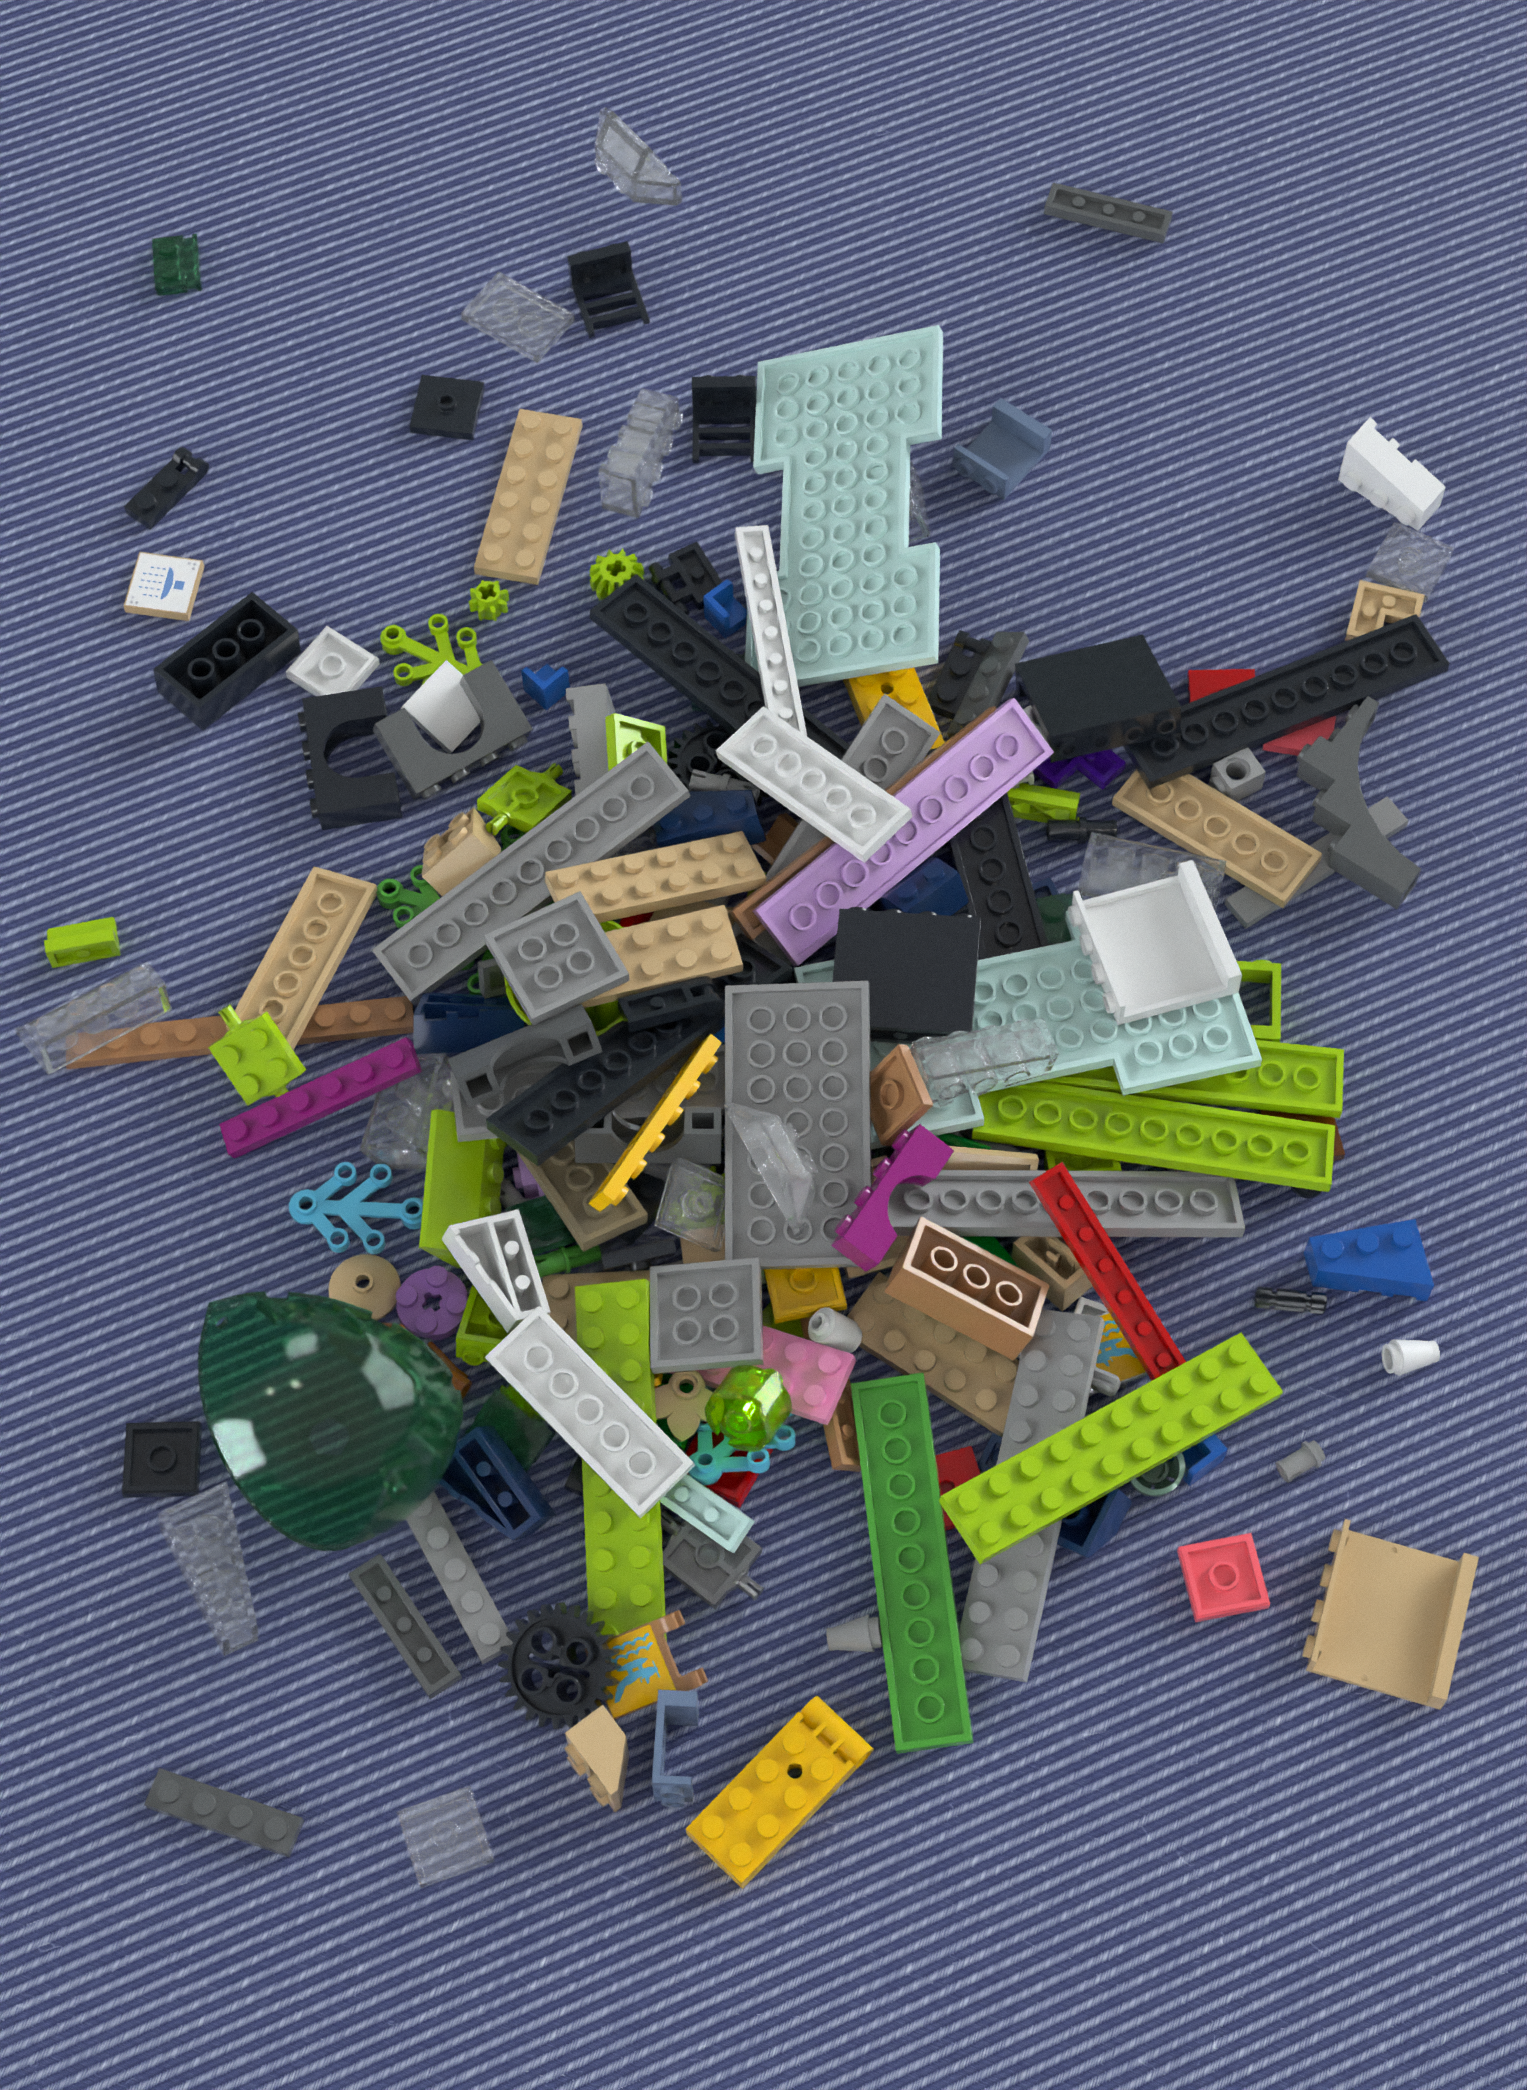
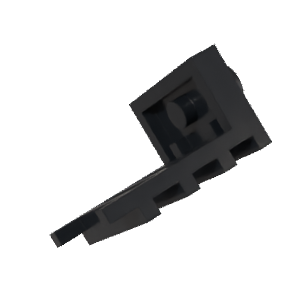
[567,241,650,338]
[692,375,756,463]

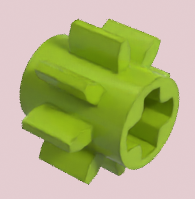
[468,580,509,621]

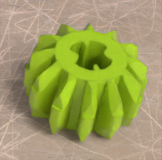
[589,548,644,601]

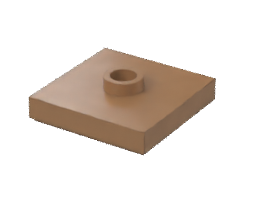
[870,1044,933,1146]

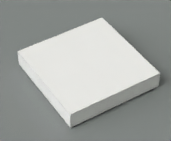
[286,626,380,696]
[401,660,480,754]

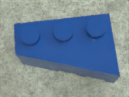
[1304,1219,1434,1301]

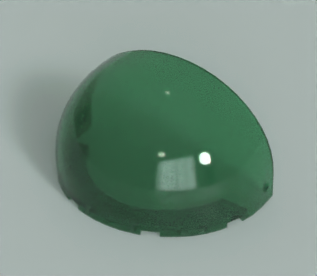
[198,1291,463,1551]

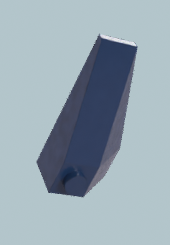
[977,1433,1132,1559]

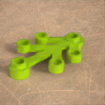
[380,614,483,686]

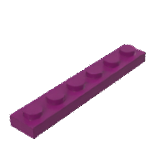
[219,1037,422,1159]

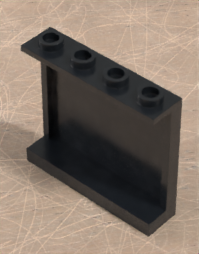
[1015,634,1181,763]
[832,907,981,1048]

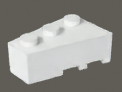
[1338,417,1446,531]
[442,1209,551,1333]

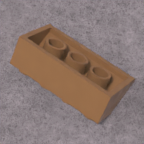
[884,1216,1050,1361]

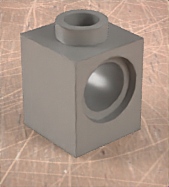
[1209,748,1266,802]

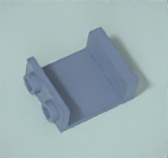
[953,398,1052,500]
[652,1690,699,1808]

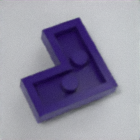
[1033,749,1126,790]

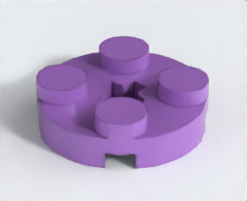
[396,1266,468,1340]

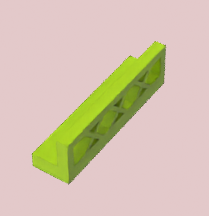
[1007,783,1080,823]

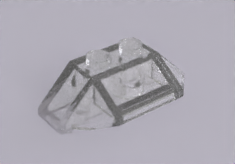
[594,107,682,206]
[723,1102,818,1238]

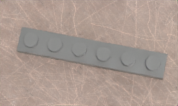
[380,1453,513,1665]

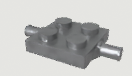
[661,1510,764,1609]

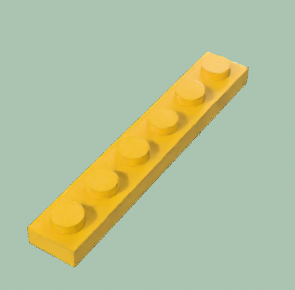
[589,1034,722,1212]

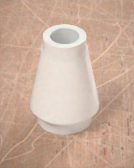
[1382,1339,1440,1376]

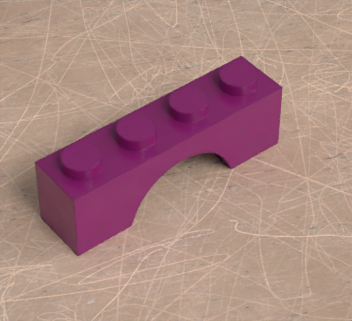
[831,1124,954,1272]

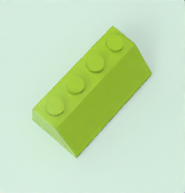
[419,1109,506,1269]

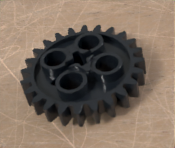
[667,720,769,806]
[498,1602,621,1729]

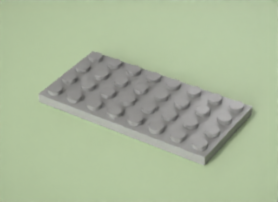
[725,981,872,1269]

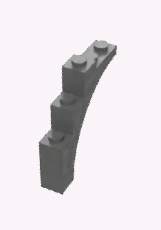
[1297,696,1421,909]

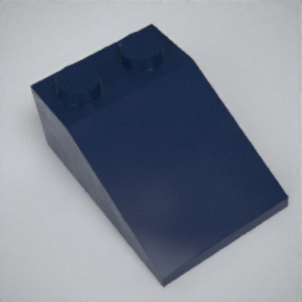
[869,857,969,916]

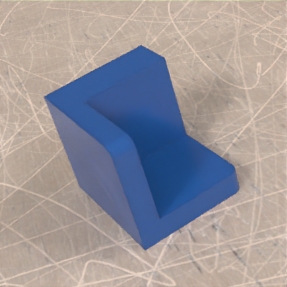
[703,579,747,639]
[521,664,570,711]
[1168,1434,1228,1487]

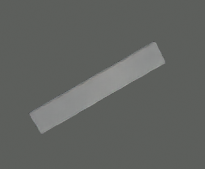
[1225,796,1409,929]

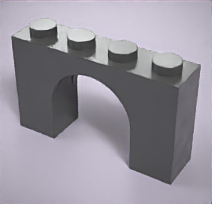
[373,660,533,800]

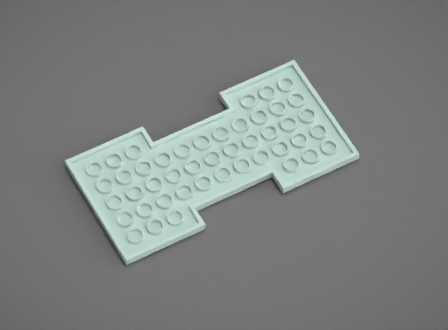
[745,325,943,687]
[794,911,1262,1150]

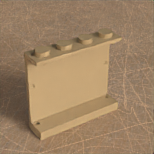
[1302,1519,1479,1710]

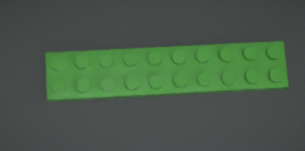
[851,1373,974,1754]

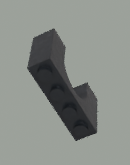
[298,686,403,830]

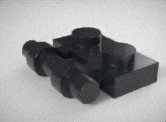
[648,542,722,615]

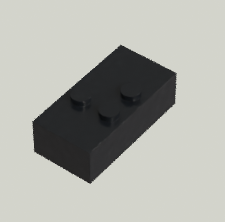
[153,592,301,731]

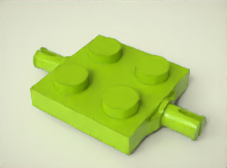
[477,763,572,835]
[208,1004,306,1106]

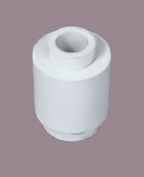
[808,1307,862,1353]

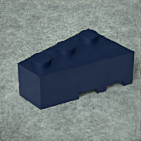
[654,790,767,848]
[413,992,528,1055]
[421,1425,557,1541]

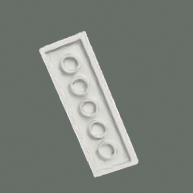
[716,706,913,863]
[485,1306,695,1518]

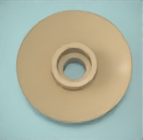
[328,1254,401,1322]

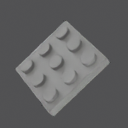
[484,891,630,1025]
[650,1257,764,1374]

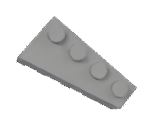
[566,683,622,795]

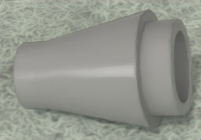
[826,1614,883,1652]

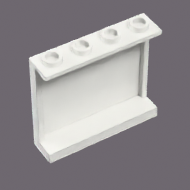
[1068,860,1242,1025]

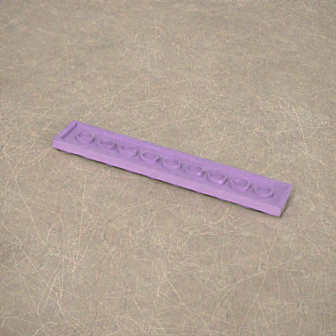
[753,698,1054,966]

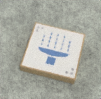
[123,552,204,621]

